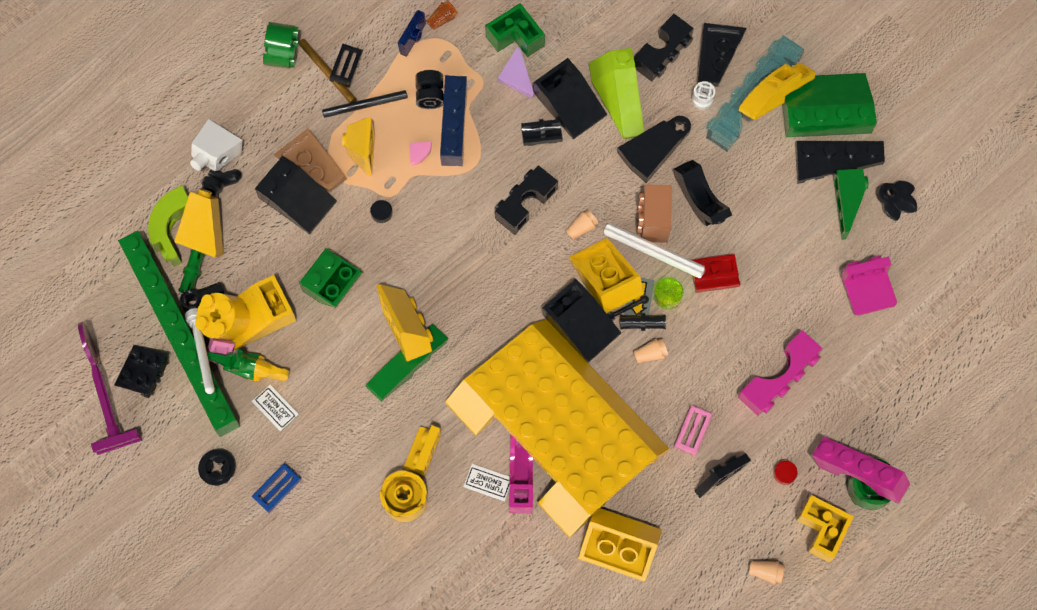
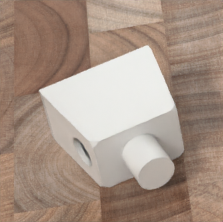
[190,119,242,171]

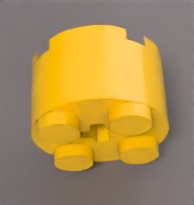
[195,293,250,340]
[380,470,428,522]

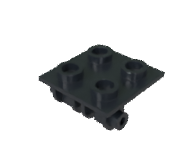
[114,345,169,399]

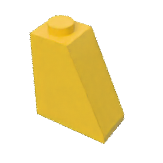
[174,188,223,257]

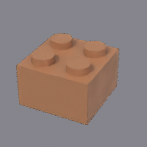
[637,184,672,243]

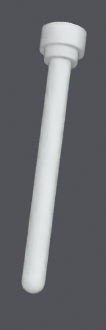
[185,308,214,394]

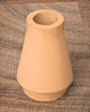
[565,209,599,240]
[634,338,668,363]
[749,561,785,585]

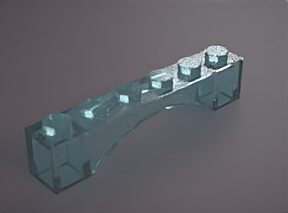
[706,35,804,152]

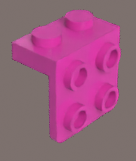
[841,256,897,316]

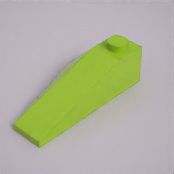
[588,48,644,139]

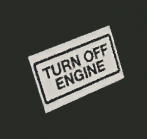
[252,385,299,431]
[463,464,509,502]

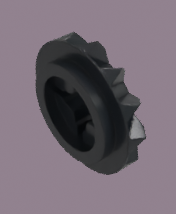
[198,449,236,487]

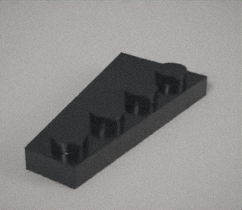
[795,141,885,184]

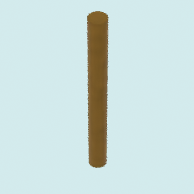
[298,39,357,103]

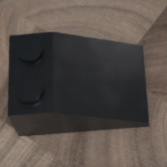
[255,155,337,235]

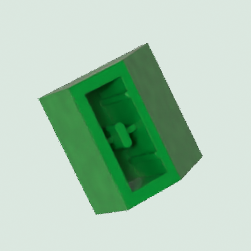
[299,248,362,308]

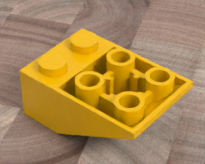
[231,275,296,350]

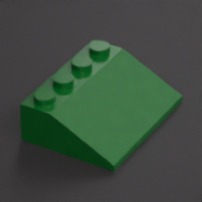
[782,73,877,138]

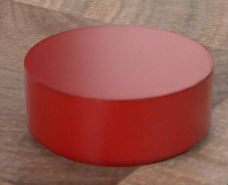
[774,461,798,485]

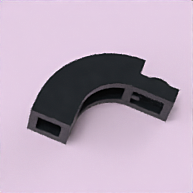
[673,160,732,226]

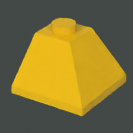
[342,117,375,175]

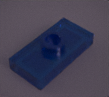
[398,10,426,57]

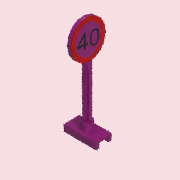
[78,322,142,455]

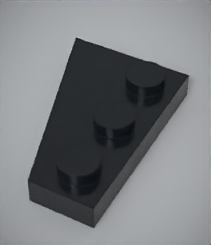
[697,23,746,87]

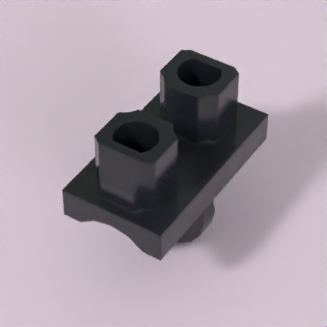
[521,119,563,146]

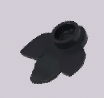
[878,180,918,221]

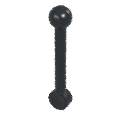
[607,295,649,321]

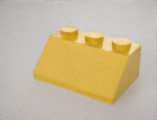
[376,284,433,361]
[578,508,662,582]

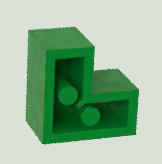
[485,3,545,57]

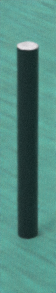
[322,90,408,118]

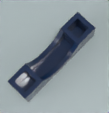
[440,75,468,167]

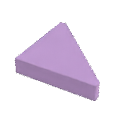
[498,47,534,99]

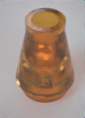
[426,0,458,30]

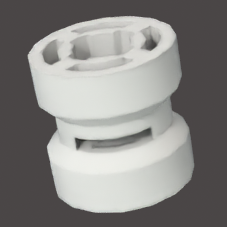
[692,81,715,110]

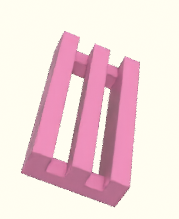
[674,405,712,456]

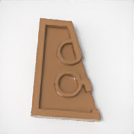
[273,128,347,192]

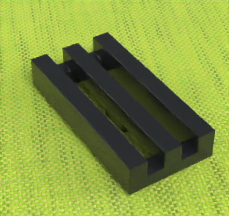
[329,43,363,88]

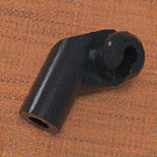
[208,169,242,187]

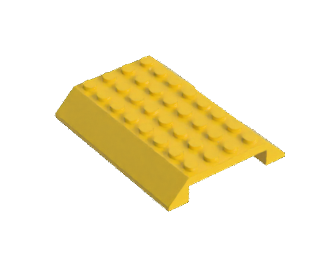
[445,319,670,538]

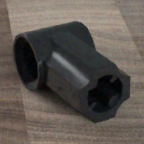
[180,282,225,314]

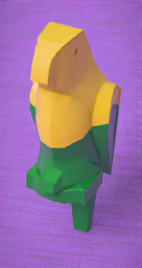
[207,349,290,382]

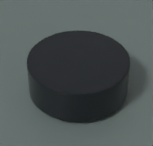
[370,200,393,223]

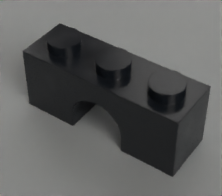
[634,13,694,82]
[495,165,558,235]

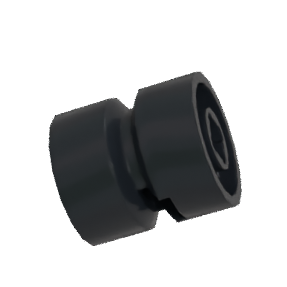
[415,70,444,109]

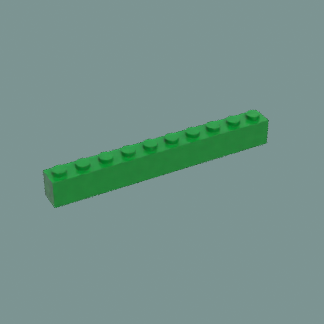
[118,230,240,437]

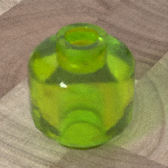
[654,277,684,310]

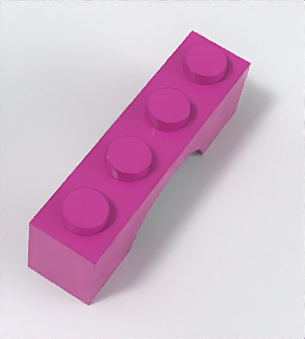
[738,330,823,416]
[509,434,533,514]
[812,437,910,504]

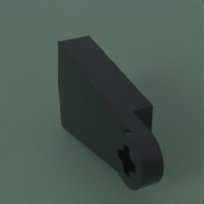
[617,116,691,183]

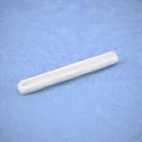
[604,223,705,278]

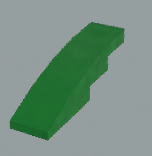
[365,324,449,402]

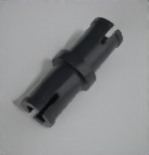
[621,313,666,331]

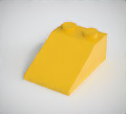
[569,238,643,313]

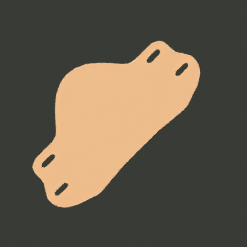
[328,38,484,198]

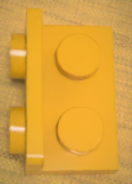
[404,425,441,477]

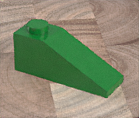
[833,169,869,240]

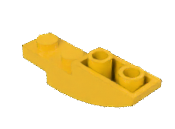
[739,62,816,120]

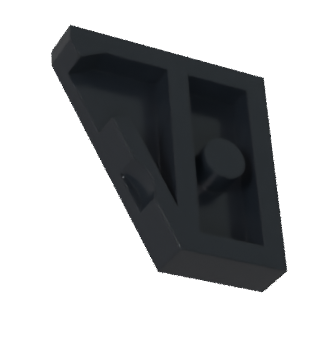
[694,453,751,498]

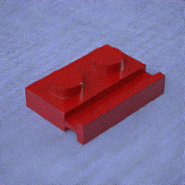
[692,254,741,293]

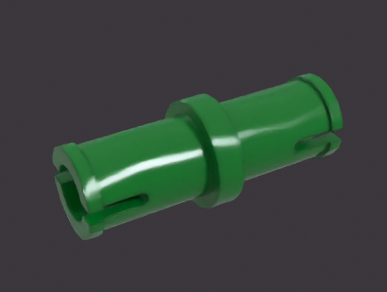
[178,249,205,293]

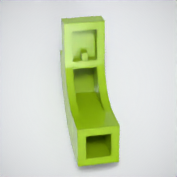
[148,185,188,267]

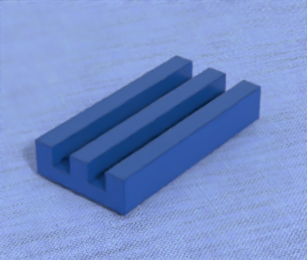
[251,463,301,513]

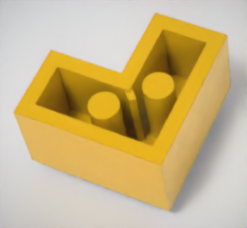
[797,495,854,563]

